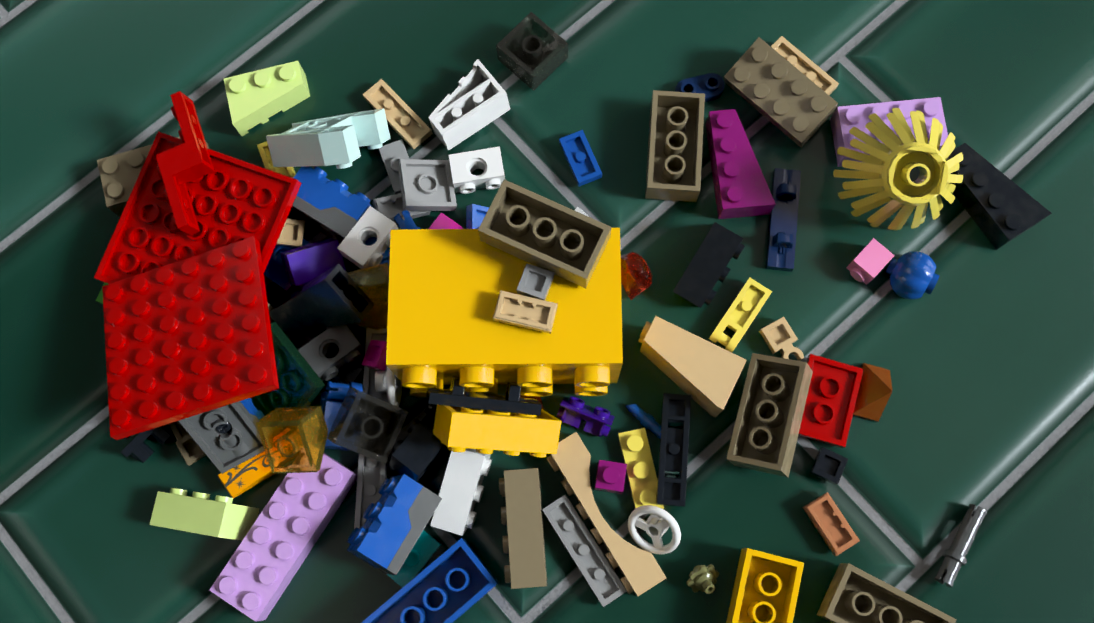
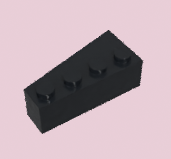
[946,143,1052,250]

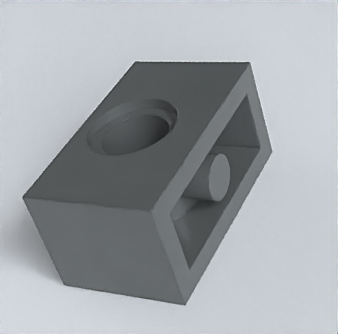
[297,325,365,382]

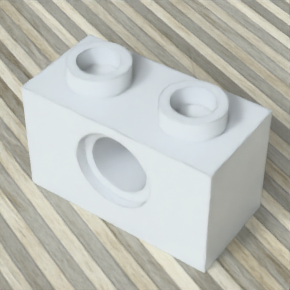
[449,146,505,194]
[337,206,399,273]

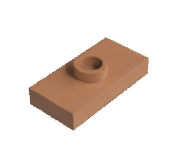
[803,492,860,556]

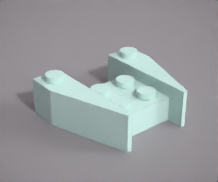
[266,108,391,169]

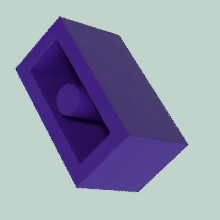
[280,238,346,288]

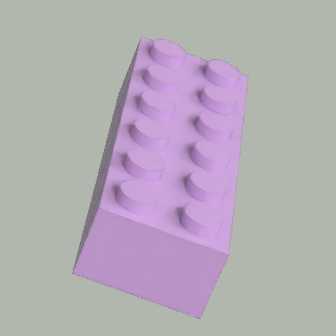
[210,443,358,622]

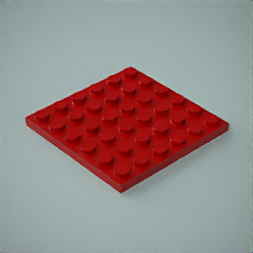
[94,131,302,284]
[102,236,279,440]

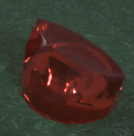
[621,252,652,300]

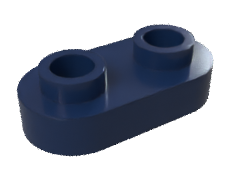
[675,73,725,102]

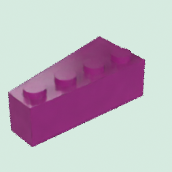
[705,109,776,219]

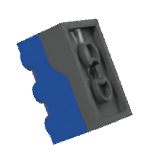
[290,166,375,244]
[179,398,271,474]
[347,474,442,575]

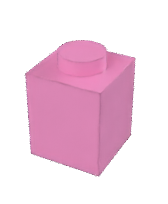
[846,238,895,285]

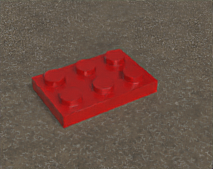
[798,354,863,448]

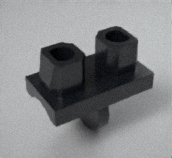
[121,424,173,463]

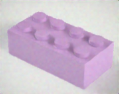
[830,97,948,167]

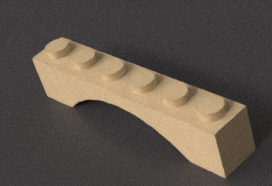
[546,432,667,597]

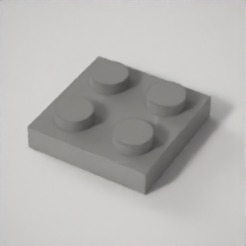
[398,159,457,211]

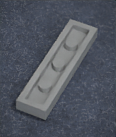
[542,494,627,607]

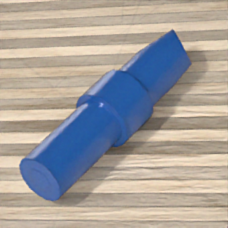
[625,404,661,439]

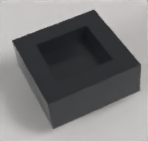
[810,447,848,485]

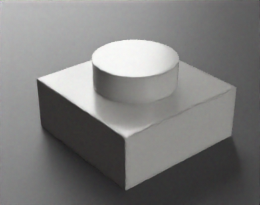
[517,263,555,300]

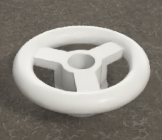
[375,367,402,409]
[628,505,681,554]

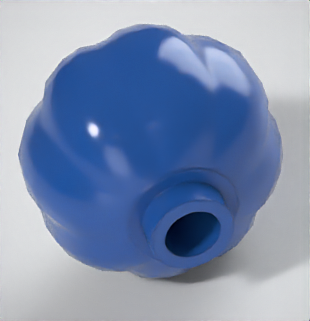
[886,251,940,300]

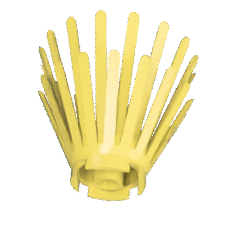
[833,108,963,230]

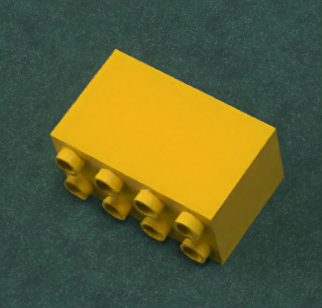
[386,228,623,397]

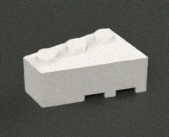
[428,59,511,151]
[430,448,492,536]

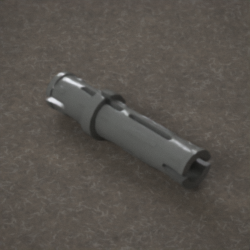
[934,504,987,588]

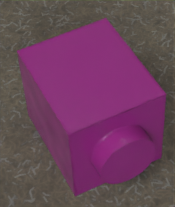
[594,460,627,494]

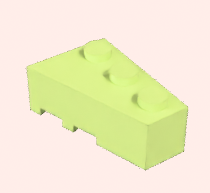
[224,61,310,136]
[149,488,259,540]

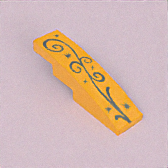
[218,411,319,499]

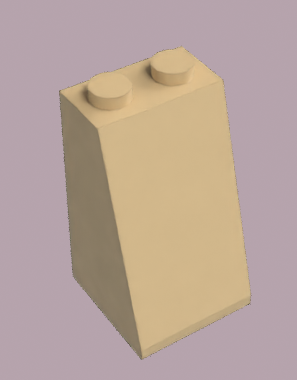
[638,316,747,418]

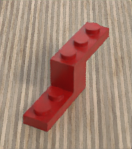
[155,91,215,236]

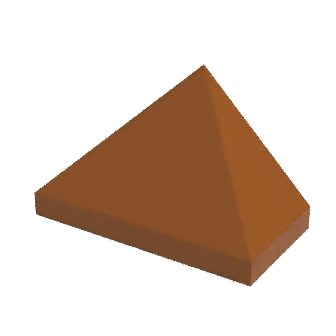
[853,363,892,422]

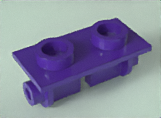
[556,396,615,438]

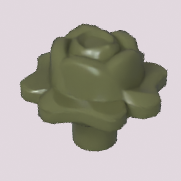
[687,564,719,594]

